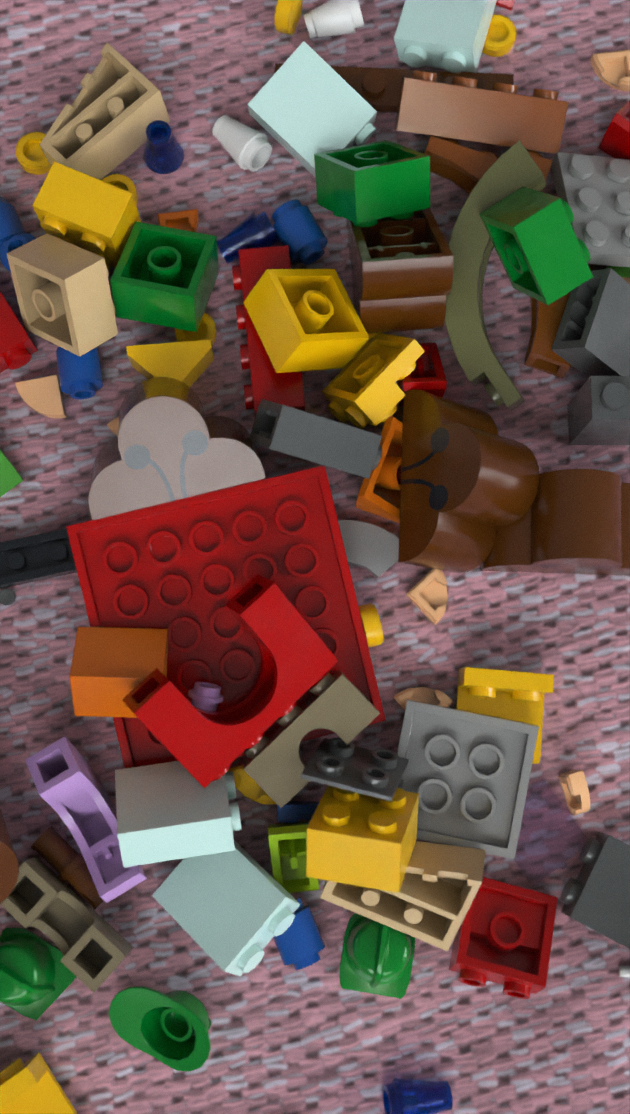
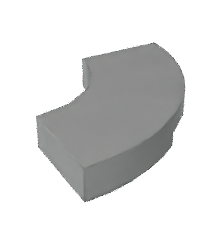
[338,520,399,578]

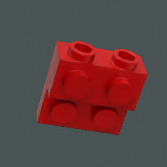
[449,877,558,999]

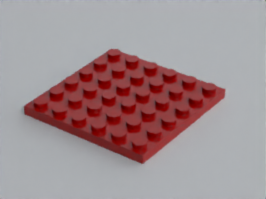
[66,465,386,768]

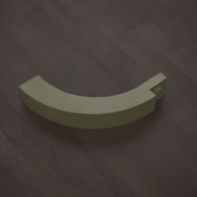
[445,140,546,411]

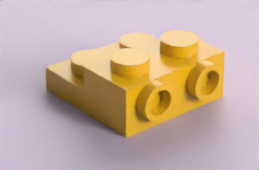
[321,333,425,430]

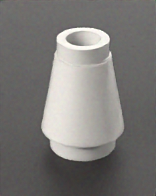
[303,0,364,39]
[212,115,272,172]

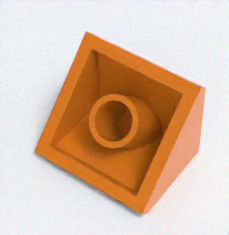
[355,416,403,524]
[69,626,168,718]

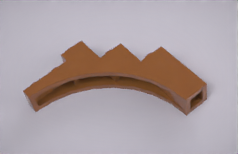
[425,136,571,378]

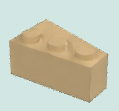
[40,43,170,180]
[320,841,486,951]

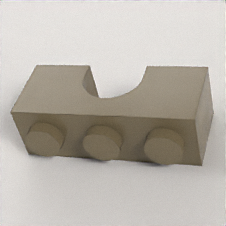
[244,670,380,808]
[0,856,133,993]

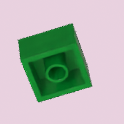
[314,140,430,227]
[479,186,593,305]
[110,222,219,332]

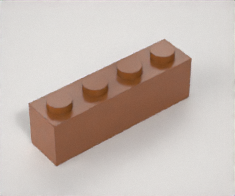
[394,70,569,154]

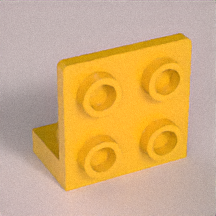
[456,667,554,764]

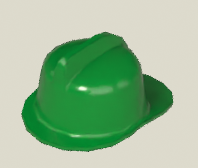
[340,913,415,999]
[0,928,77,1021]
[109,987,212,1072]

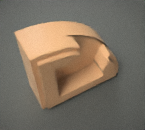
[590,49,630,92]
[15,374,66,418]
[406,569,448,625]
[393,687,454,711]
[558,770,590,816]

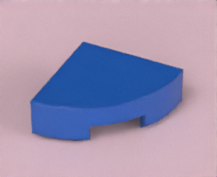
[277,801,319,823]

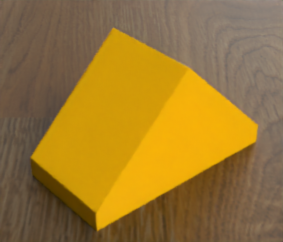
[126,339,214,387]

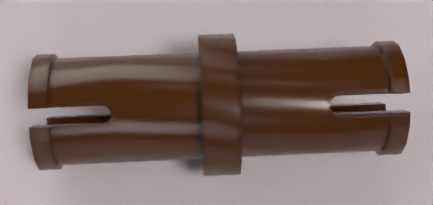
[31,826,104,910]

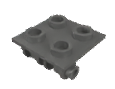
[301,738,409,801]

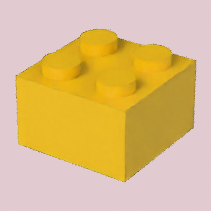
[32,161,141,270]
[243,269,369,373]
[306,785,419,893]

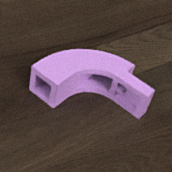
[25,736,147,903]

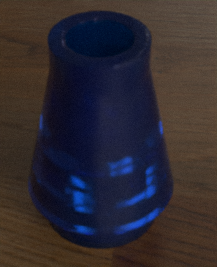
[144,120,184,174]
[217,211,280,264]
[382,1078,453,1114]

